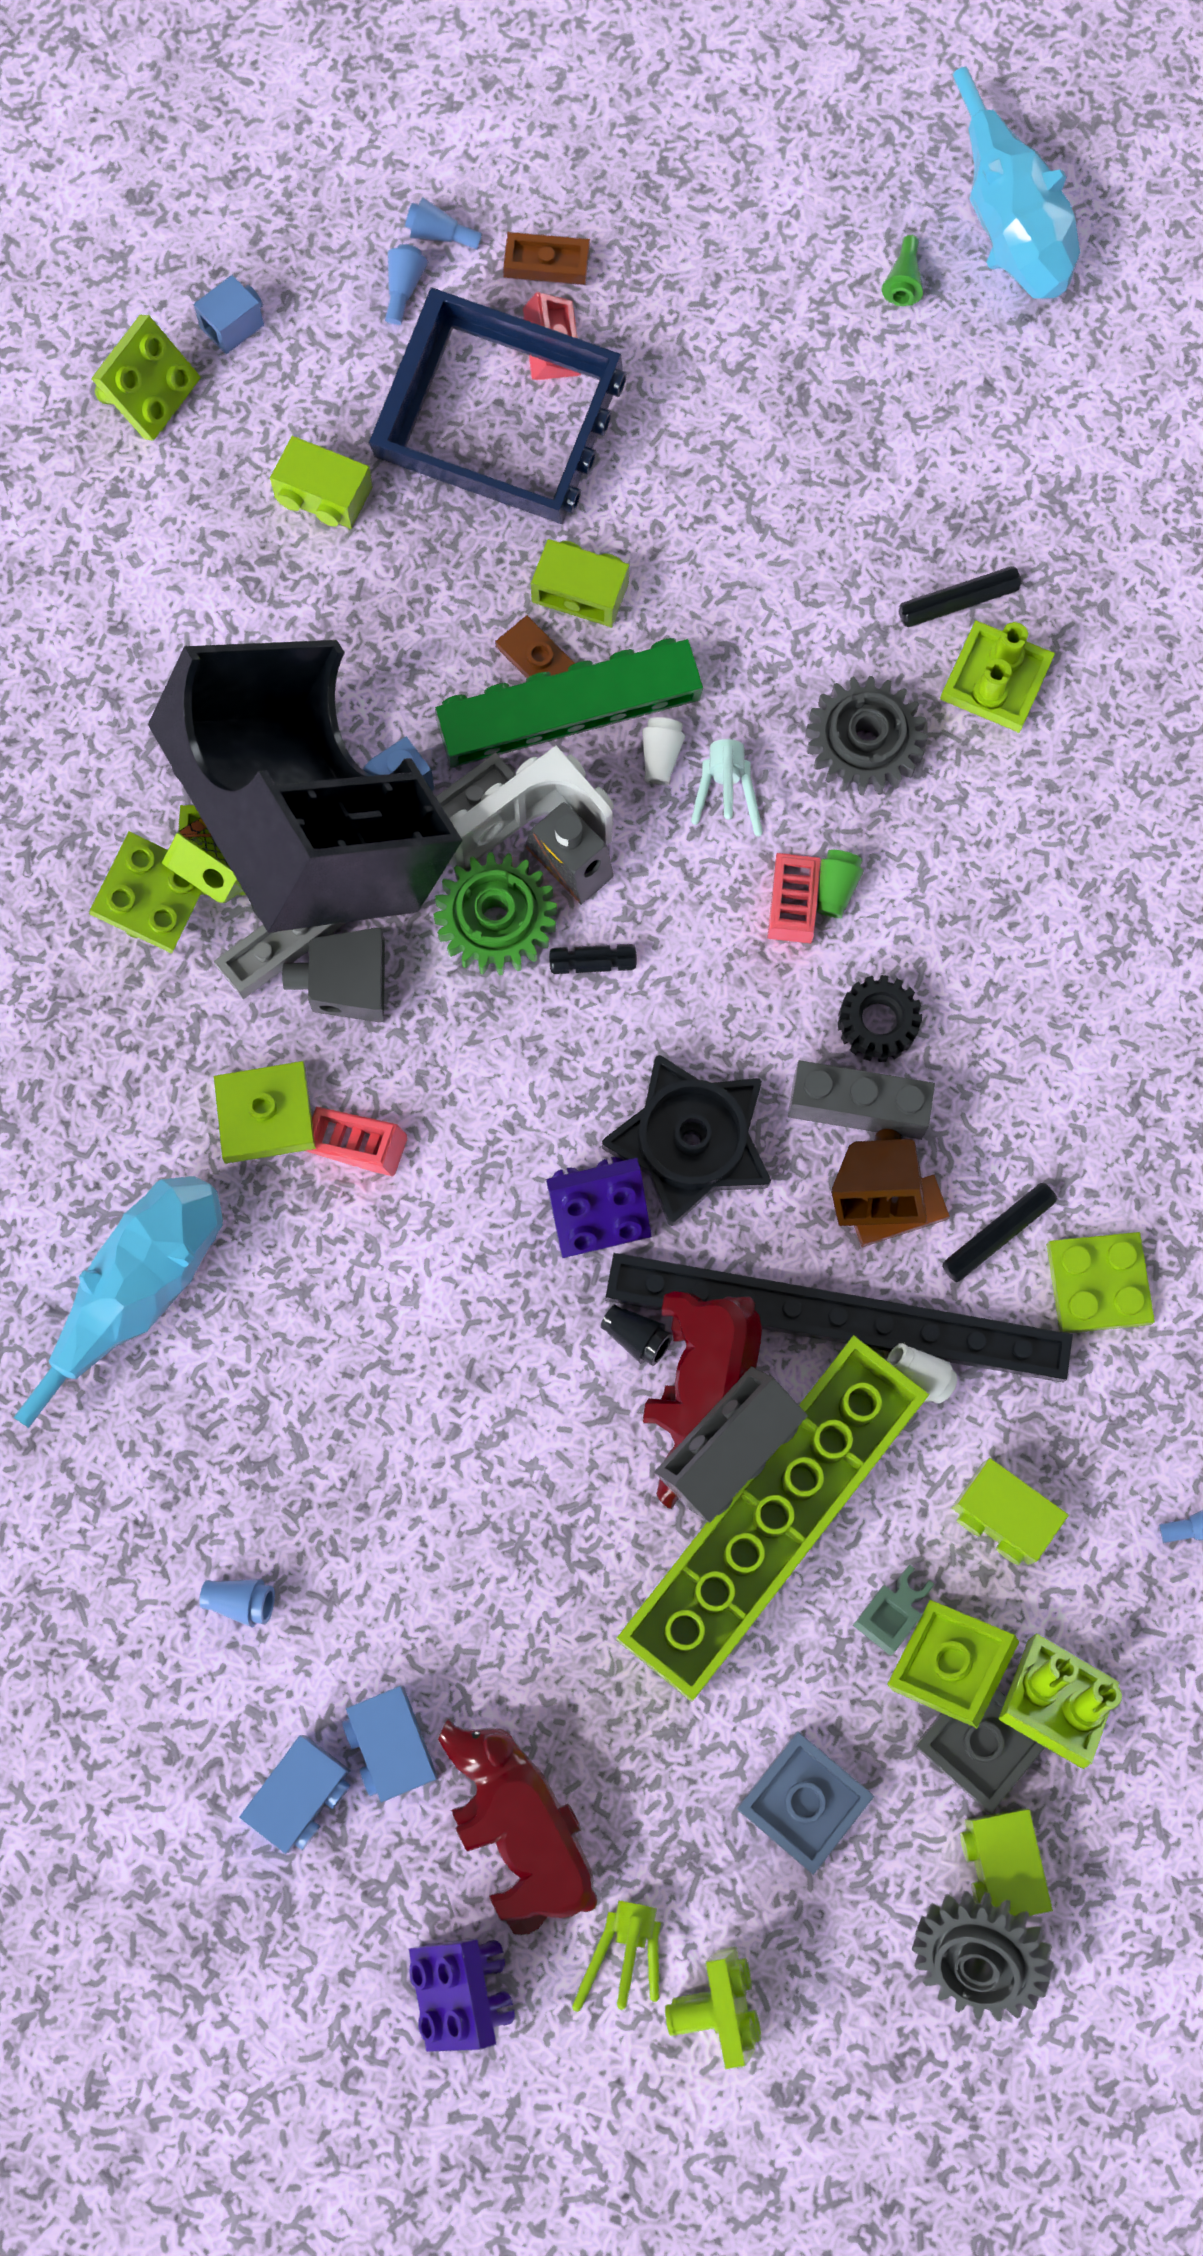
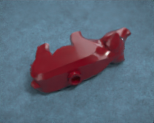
[643,1291,762,1509]
[438,1719,598,1935]

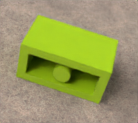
[270,436,373,529]
[531,539,629,628]
[951,1458,1069,1566]
[960,1808,1053,1916]

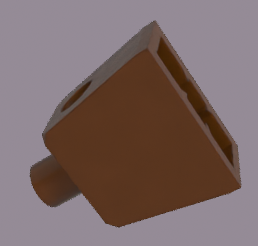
[831,1129,927,1226]

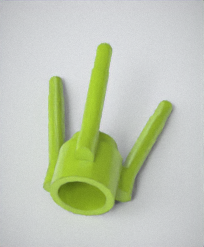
[572,1900,661,2012]

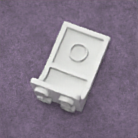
[449,746,614,870]

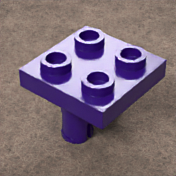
[546,1157,652,1258]
[409,1939,515,2052]

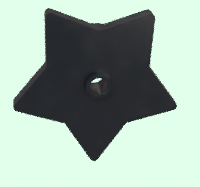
[602,1055,771,1226]

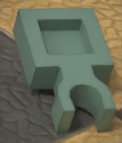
[853,1565,935,1656]

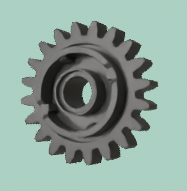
[805,676,928,796]
[912,1891,1054,2022]

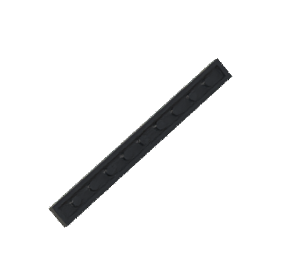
[605,1252,1073,1383]

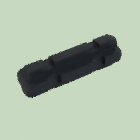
[549,944,637,974]

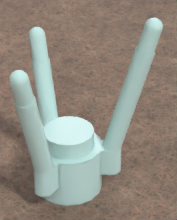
[691,739,763,837]

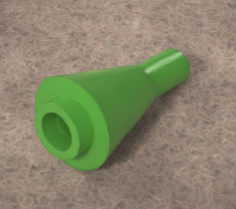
[882,235,923,307]

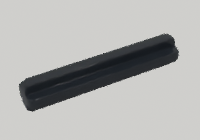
[898,566,1022,627]
[942,1182,1058,1282]

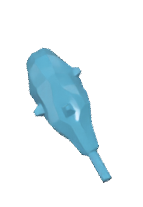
[953,67,1080,299]
[13,1176,223,1428]

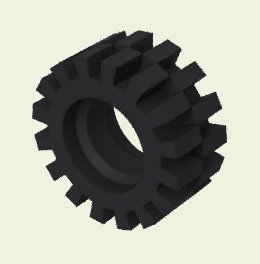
[837,975,922,1062]

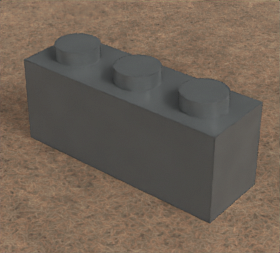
[788,1060,935,1140]
[654,1366,808,1523]

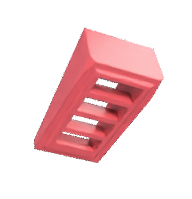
[767,853,820,944]
[306,1106,407,1176]

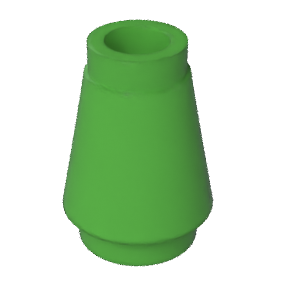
[817,849,864,919]

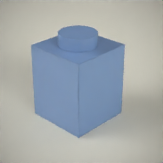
[193,275,264,354]

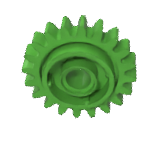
[434,852,557,975]

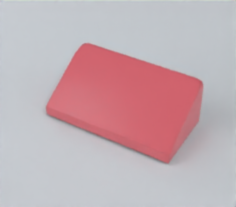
[523,292,581,380]

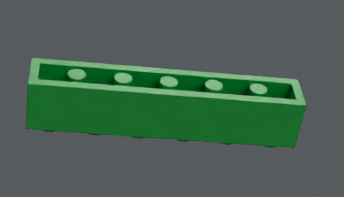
[435,638,703,768]

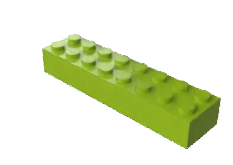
[616,1335,930,1702]

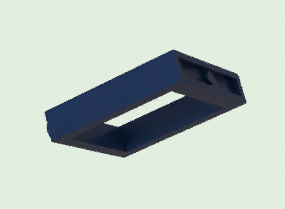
[369,287,627,524]

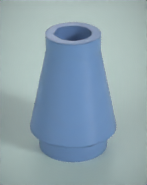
[199,1579,275,1627]

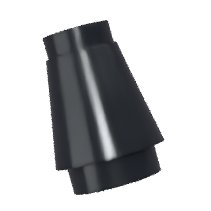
[600,1305,673,1366]

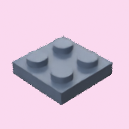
[736,1731,874,1875]

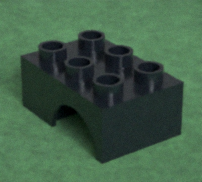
[148,640,463,933]

